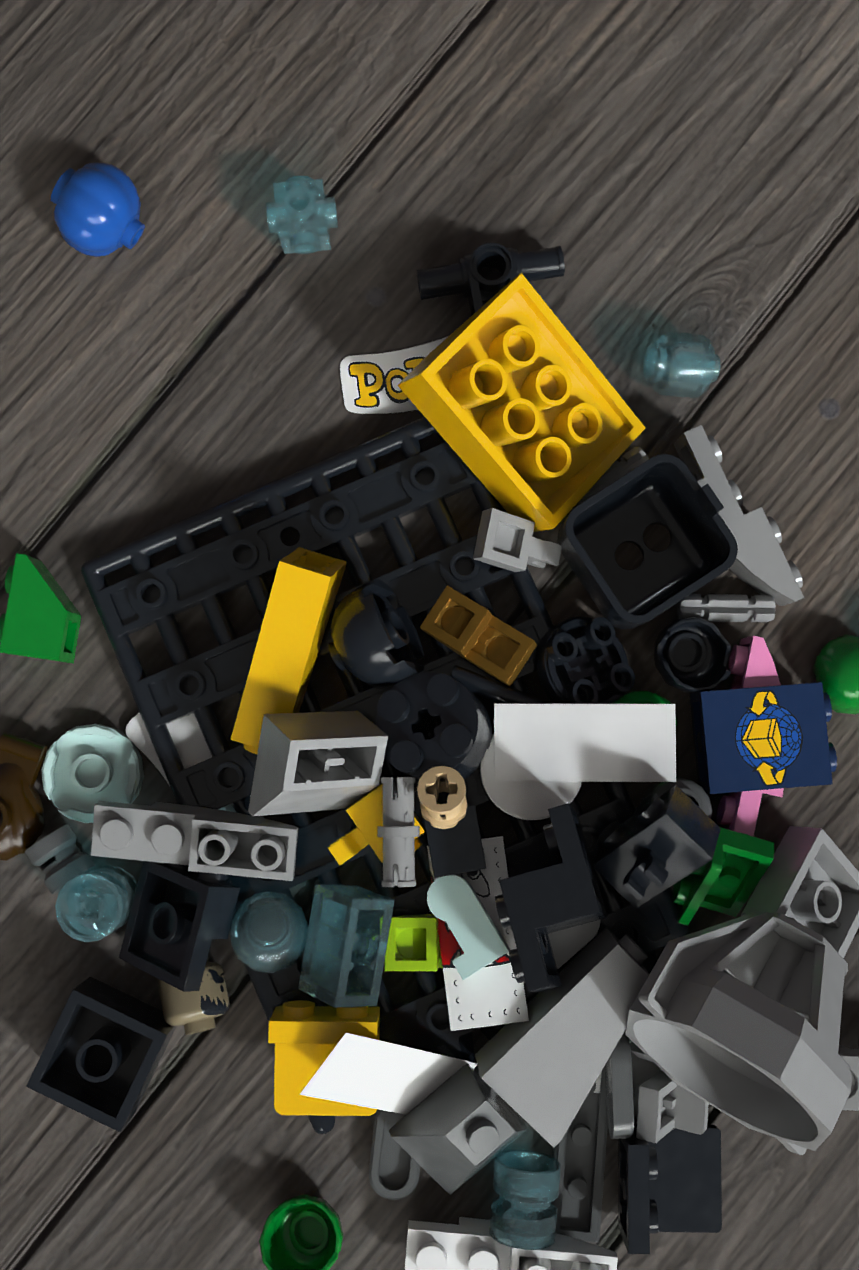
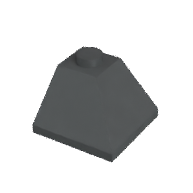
[388,1063,528,1195]

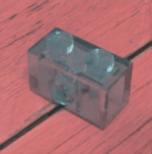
[298,884,394,1008]

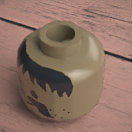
[158,958,230,1035]

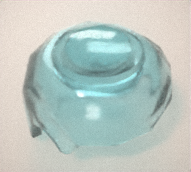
[230,891,309,974]

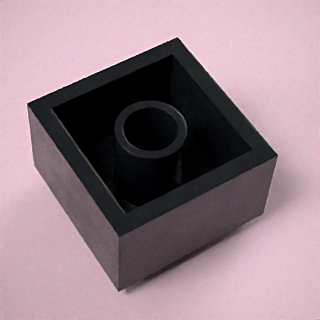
[26,977,177,1133]

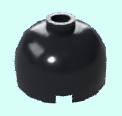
[329,579,424,686]

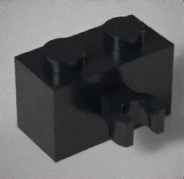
[592,785,721,909]

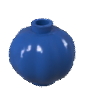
[51,162,145,257]

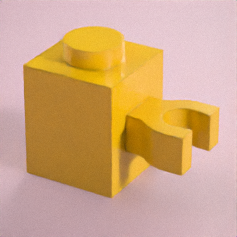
[328,783,425,865]

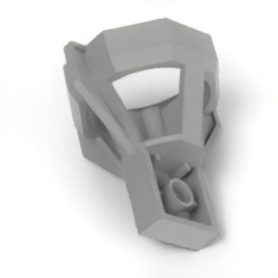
[625,826,859,1155]

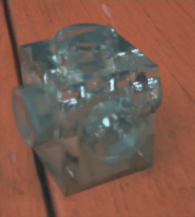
[266,176,338,254]

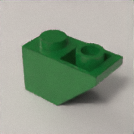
[0,553,81,664]

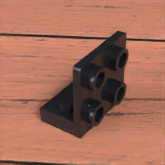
[618,1124,722,1254]

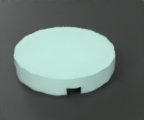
[41,724,144,823]

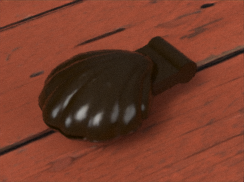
[0,732,48,861]

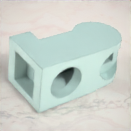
[427,875,510,980]

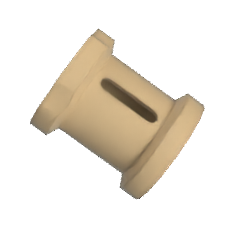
[417,766,468,829]

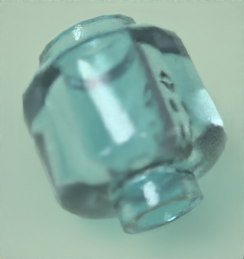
[643,332,721,398]

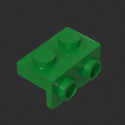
[672,827,774,926]

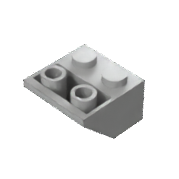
[248,711,388,816]

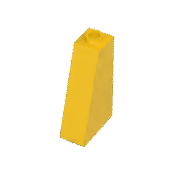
[230,547,347,754]

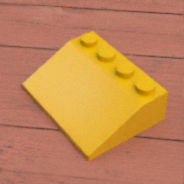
[398,273,646,532]

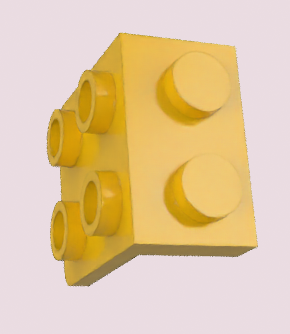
[268,1000,380,1116]

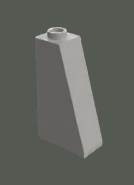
[475,927,649,1147]

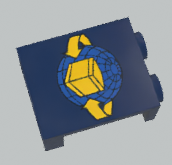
[690,682,837,794]

